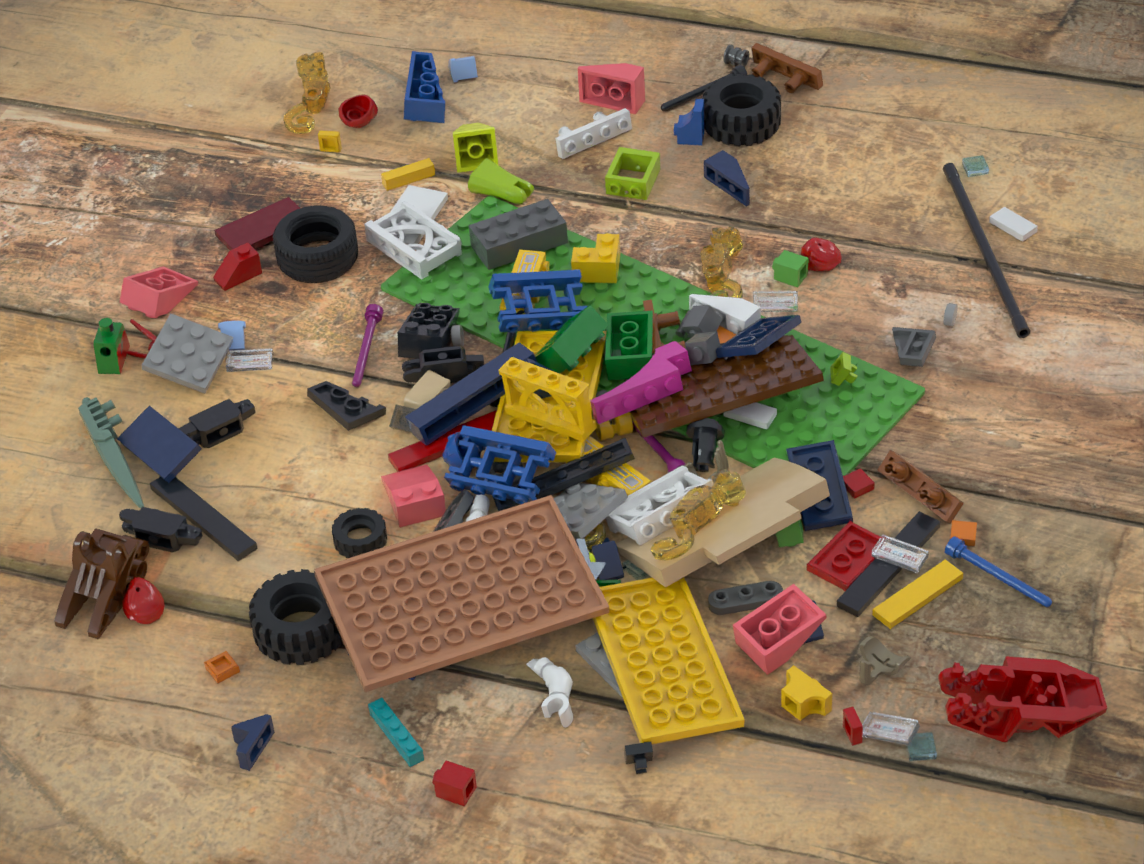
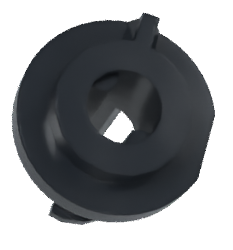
[686,418,725,472]

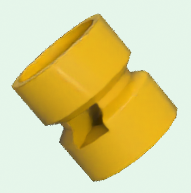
[592,412,633,441]

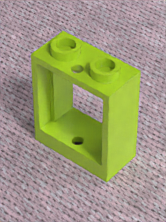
[605,147,661,200]

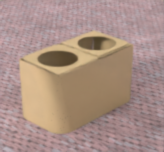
[404,370,451,415]

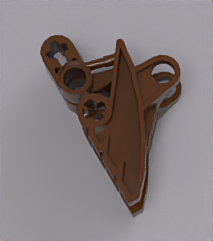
[54,528,149,640]

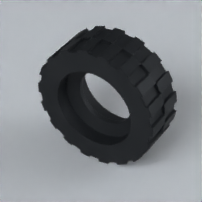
[332,508,387,558]

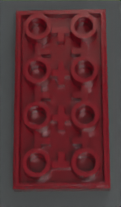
[214,197,300,250]

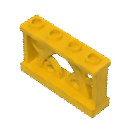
[498,357,597,442]

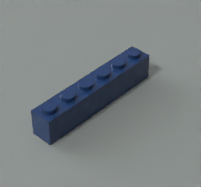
[405,342,537,446]

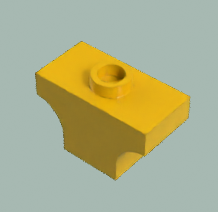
[781,665,833,721]

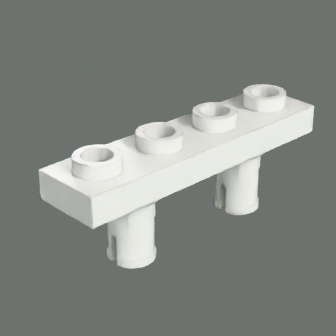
[555,108,632,159]

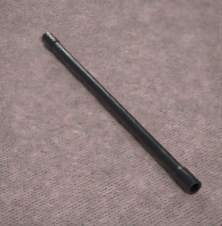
[943,163,1030,338]

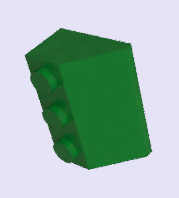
[535,305,609,374]
[605,310,653,380]

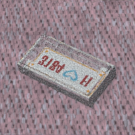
[753,291,798,312]
[226,348,274,372]
[872,535,929,573]
[862,712,920,746]

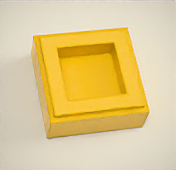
[318,130,342,153]

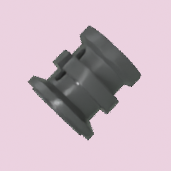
[723,44,750,67]

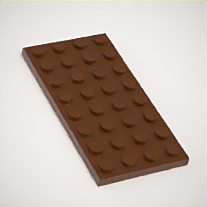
[630,335,824,438]

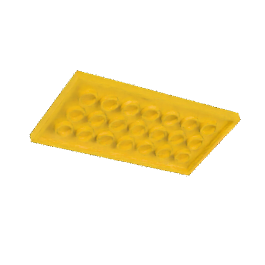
[492,331,606,462]
[593,577,745,744]

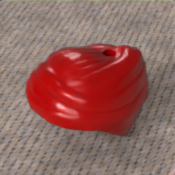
[338,94,378,128]
[801,237,842,271]
[122,577,165,624]

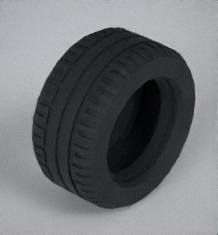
[273,205,359,283]

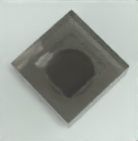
[389,404,416,433]

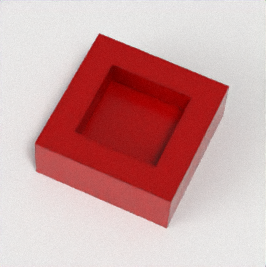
[843,468,875,499]
[843,706,863,746]

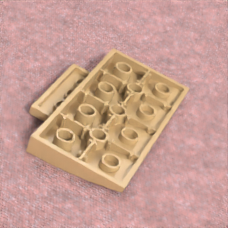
[616,458,830,587]

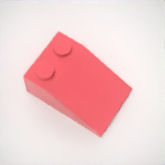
[578,63,645,114]
[119,266,198,318]
[381,464,446,527]
[733,584,827,675]

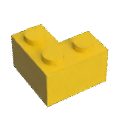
[571,233,620,283]

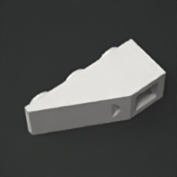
[689,294,761,335]

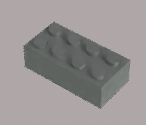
[469,199,568,270]

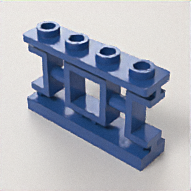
[489,270,587,333]
[444,425,556,504]

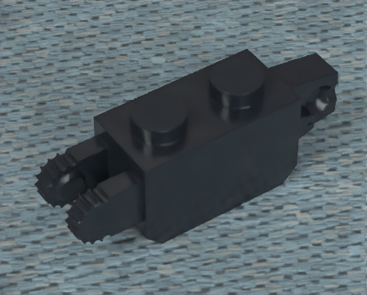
[402,346,485,383]
[178,399,256,448]
[119,506,203,553]

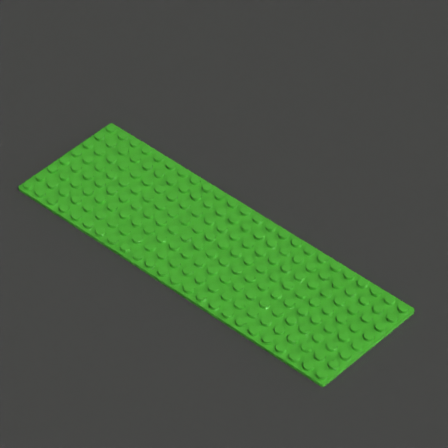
[381,196,925,476]

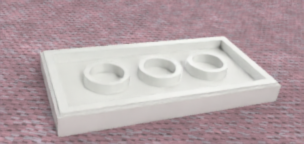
[390,185,448,245]

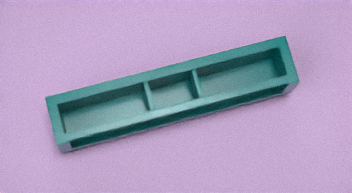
[368,697,424,767]

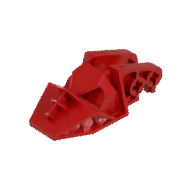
[938,656,1108,743]

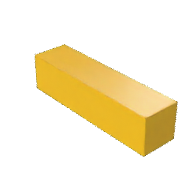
[381,158,435,191]

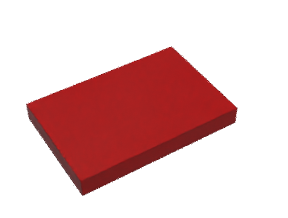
[807,521,890,591]

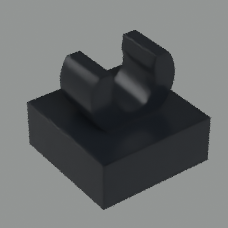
[624,742,653,774]

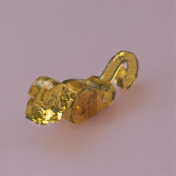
[283,52,331,134]
[700,226,743,298]
[651,469,746,560]

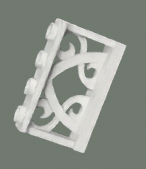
[364,201,462,280]
[606,465,719,545]

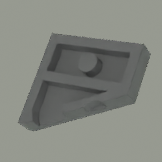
[892,327,936,367]

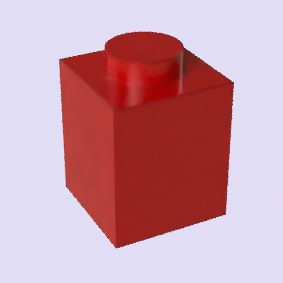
[432,760,477,807]

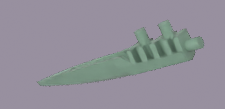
[78,397,145,508]

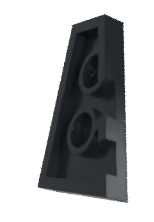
[307,381,386,431]

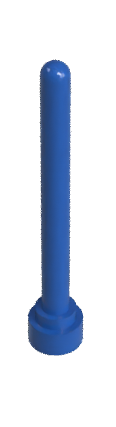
[945,536,1052,607]

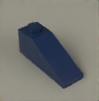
[704,150,750,207]

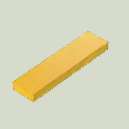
[872,559,963,629]

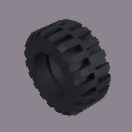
[702,74,781,147]
[249,569,343,665]

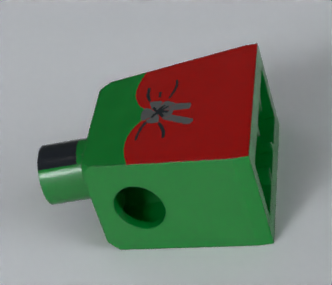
[93,318,130,374]

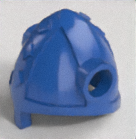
[443,432,486,468]

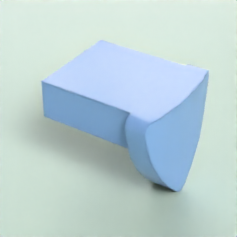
[448,56,478,83]
[218,321,246,352]

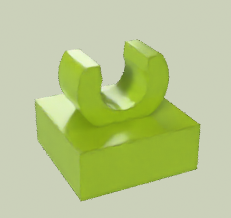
[830,352,858,386]

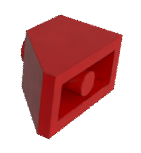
[213,243,262,291]

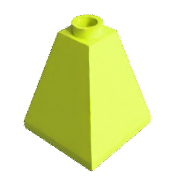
[453,123,498,173]

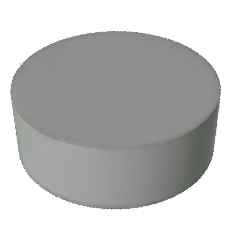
[943,303,958,327]
[451,325,464,347]

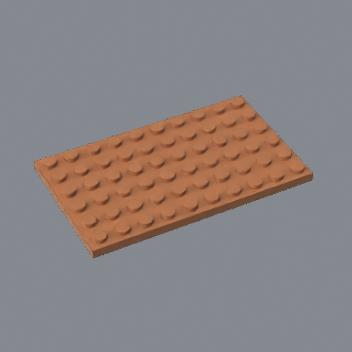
[314,495,609,692]

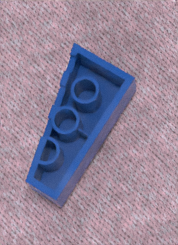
[404,51,445,123]

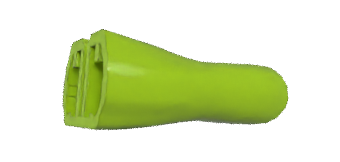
[468,158,534,204]

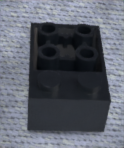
[397,303,460,359]

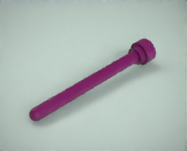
[352,304,384,387]
[632,420,686,473]

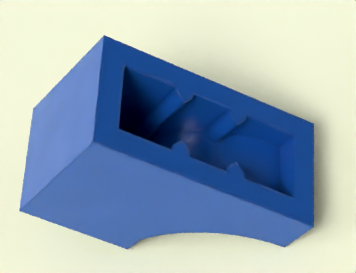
[674,99,705,146]

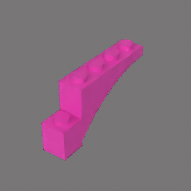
[590,341,692,424]

